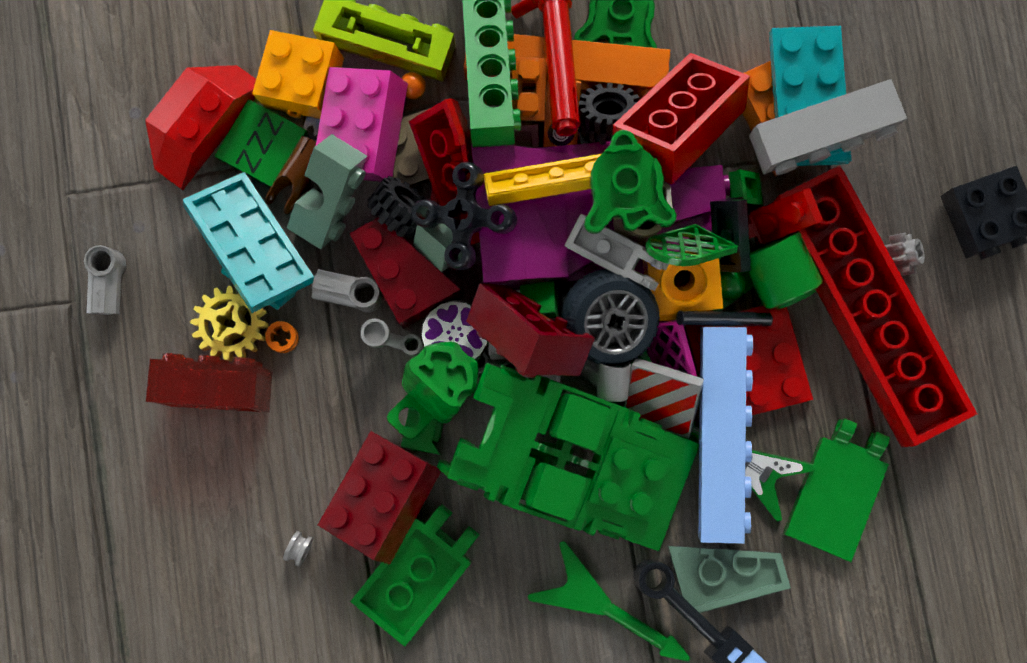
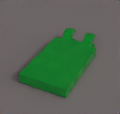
[782,418,890,562]
[350,504,480,647]

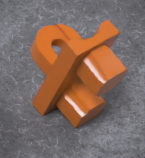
[512,57,547,122]

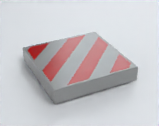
[624,358,704,438]

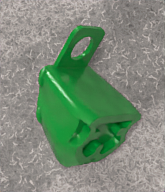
[387,342,478,440]

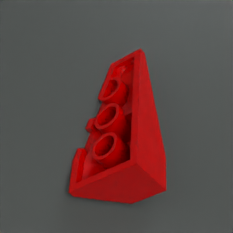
[409,98,480,245]

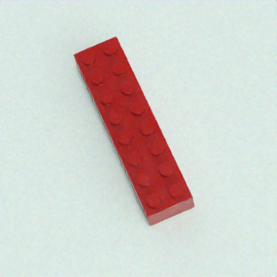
[772,165,978,448]

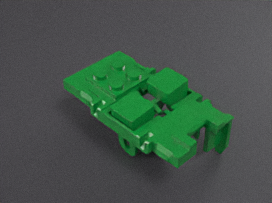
[437,363,700,551]

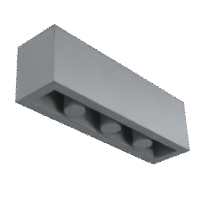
[749,79,907,175]

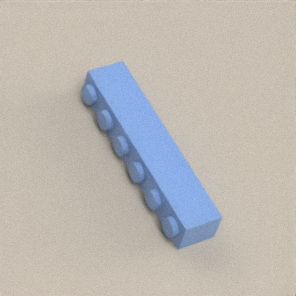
[698,327,753,544]

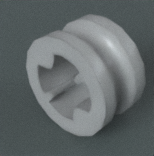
[283,531,314,567]

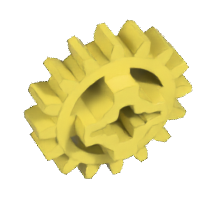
[190,285,269,362]

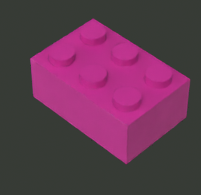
[316,67,408,182]

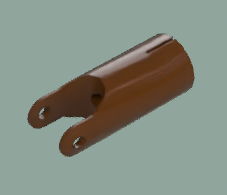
[265,136,316,215]

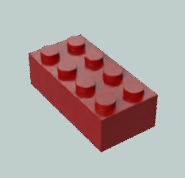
[613,53,750,184]

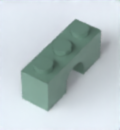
[287,134,367,249]

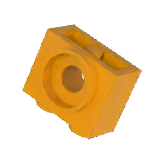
[643,248,723,321]

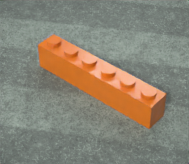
[464,34,671,99]

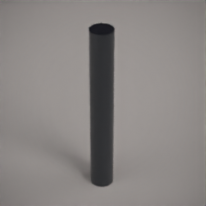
[676,311,773,327]

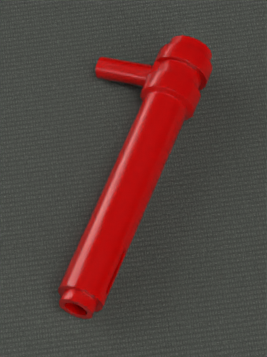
[511,0,580,137]

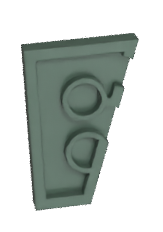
[667,545,791,613]

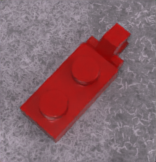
[748,188,823,245]

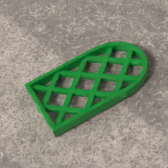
[645,224,739,266]

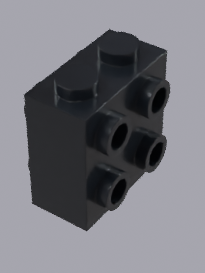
[940,165,1027,260]

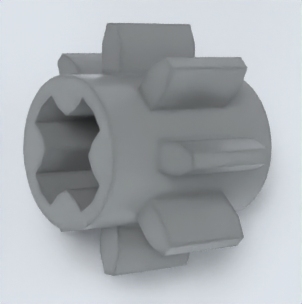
[885,233,925,276]

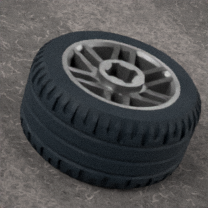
[562,269,660,366]

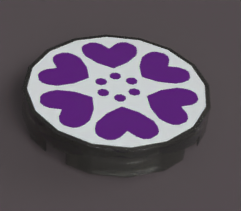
[420,300,489,361]

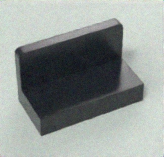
[710,197,751,273]

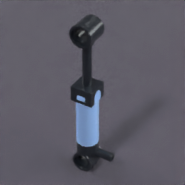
[633,559,767,663]

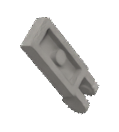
[564,214,669,291]

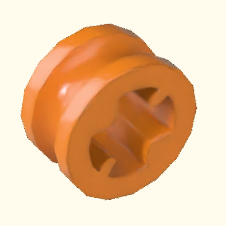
[265,321,299,353]

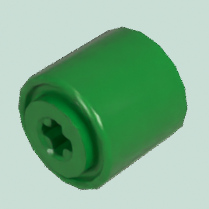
[747,231,823,309]

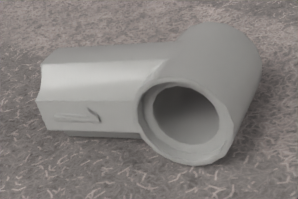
[84,245,126,315]
[311,269,383,312]
[580,359,631,402]

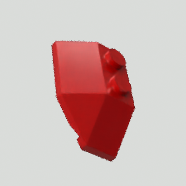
[145,65,256,190]

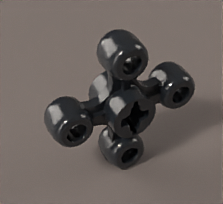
[412,162,517,271]

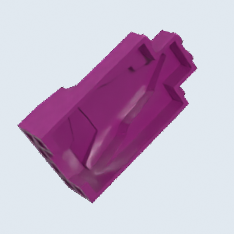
[471,141,730,290]

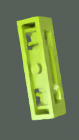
[313,0,456,82]

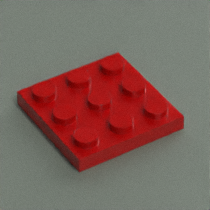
[684,305,813,415]

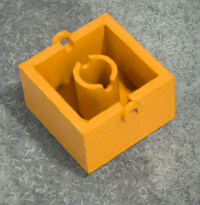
[252,30,344,119]

